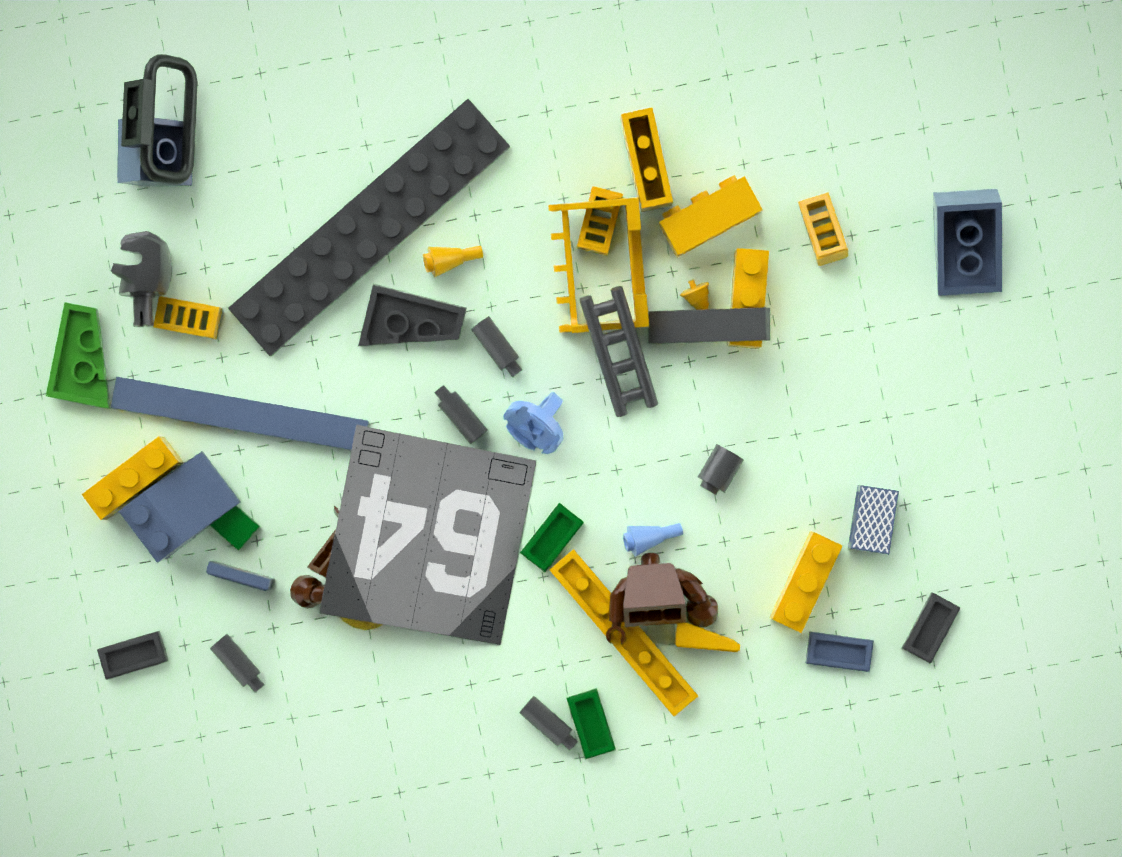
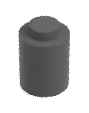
[697,444,744,495]

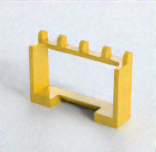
[548,197,649,333]

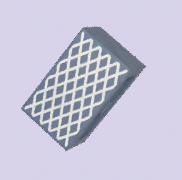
[848,485,899,555]

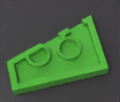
[46,302,111,409]

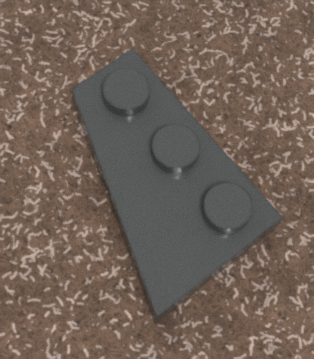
[358,284,467,346]

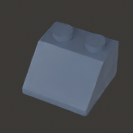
[117,118,192,186]

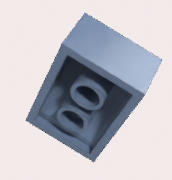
[933,189,1002,296]
[118,451,241,563]

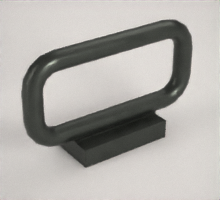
[121,54,198,185]

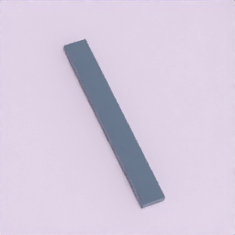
[111,376,369,450]

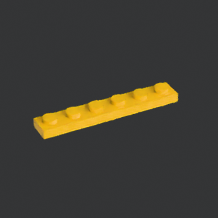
[549,549,698,717]

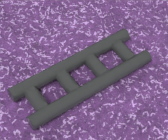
[579,286,659,417]

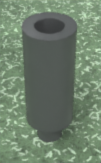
[471,316,522,377]
[434,385,488,445]
[210,634,265,693]
[519,696,578,751]

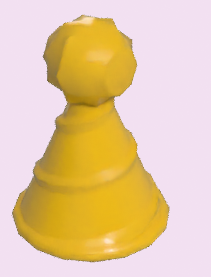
[680,279,709,310]

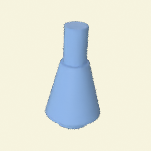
[623,523,683,557]

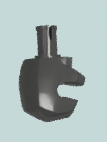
[111,231,172,327]

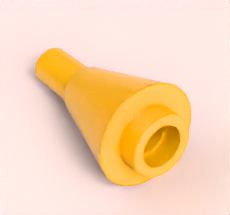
[423,245,483,278]

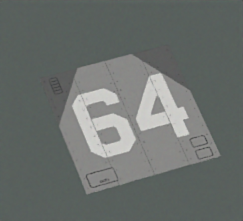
[319,425,537,645]

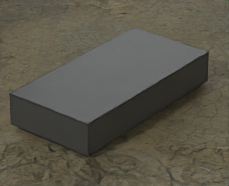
[901,592,961,664]
[97,630,169,680]

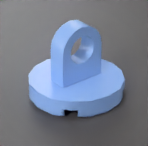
[503,391,564,454]

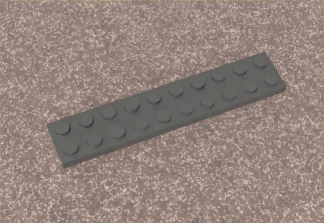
[228,98,511,357]

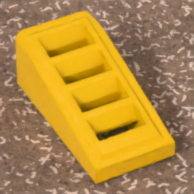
[577,186,623,256]
[798,192,848,266]
[153,296,223,340]
[674,622,740,652]

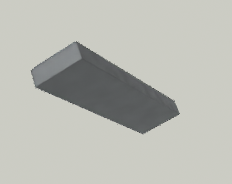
[648,307,770,344]

